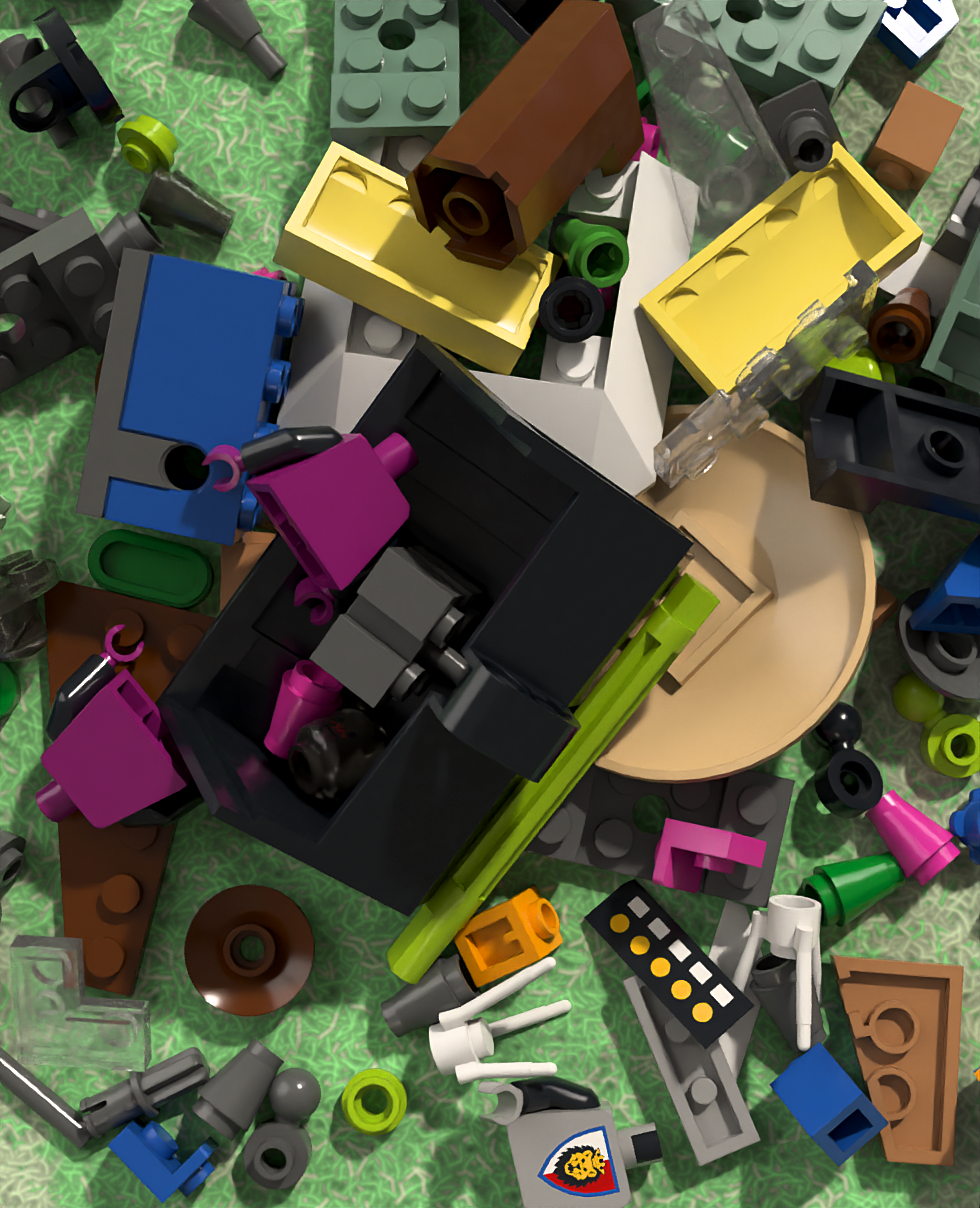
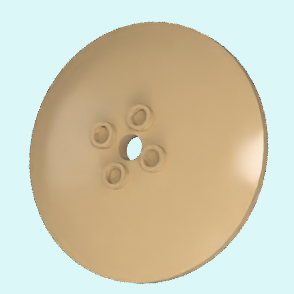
[592,405,877,784]

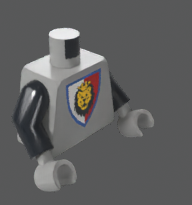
[478,1075,663,1208]

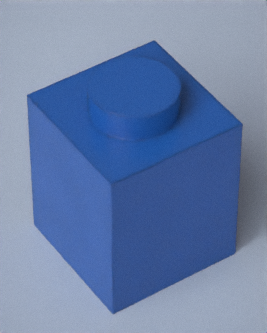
[769,1042,889,1167]

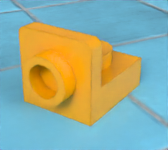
[453,885,563,988]

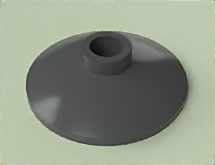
[895,588,980,703]

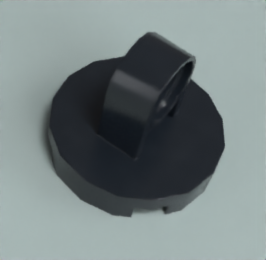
[0,7,125,133]

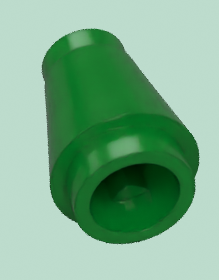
[802,851,905,927]

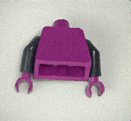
[202,426,419,625]
[35,625,205,829]

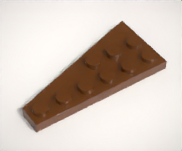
[43,576,216,997]

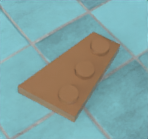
[829,954,964,1167]

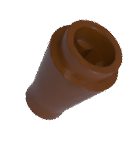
[867,287,932,363]

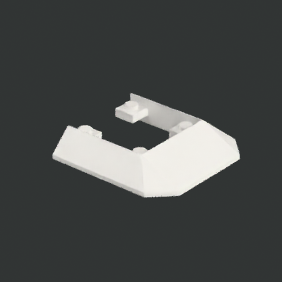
[276,136,700,498]

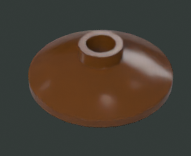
[184,884,315,1016]

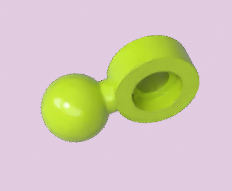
[892,672,980,778]

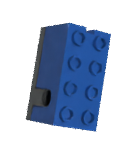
[75,247,305,546]

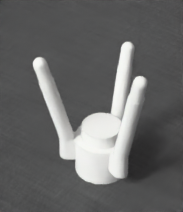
[732,895,823,1051]
[429,957,572,1085]

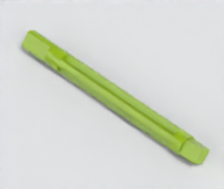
[386,573,721,985]

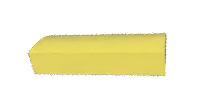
[272,141,564,376]
[639,141,924,411]

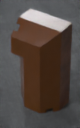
[405,0,645,271]

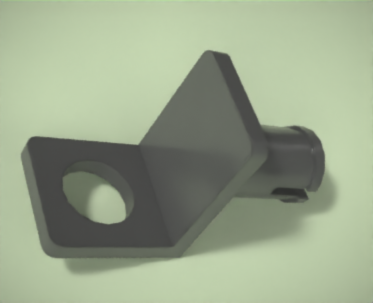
[758,79,849,179]

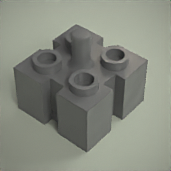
[310,545,484,708]

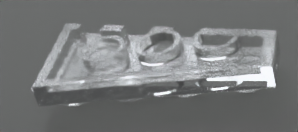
[632,0,792,258]
[653,259,880,488]

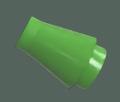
[553,219,629,289]

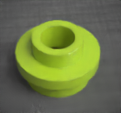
[117,115,178,174]
[342,1068,407,1136]

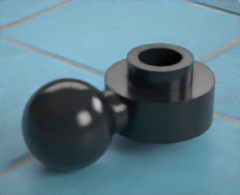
[811,701,883,818]

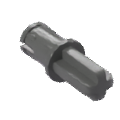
[80,1047,210,1139]

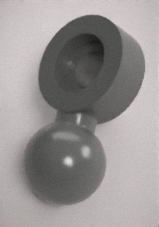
[243,1068,321,1189]

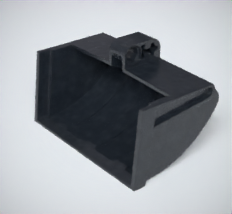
[155,334,695,917]

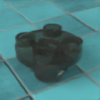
[0,549,61,663]

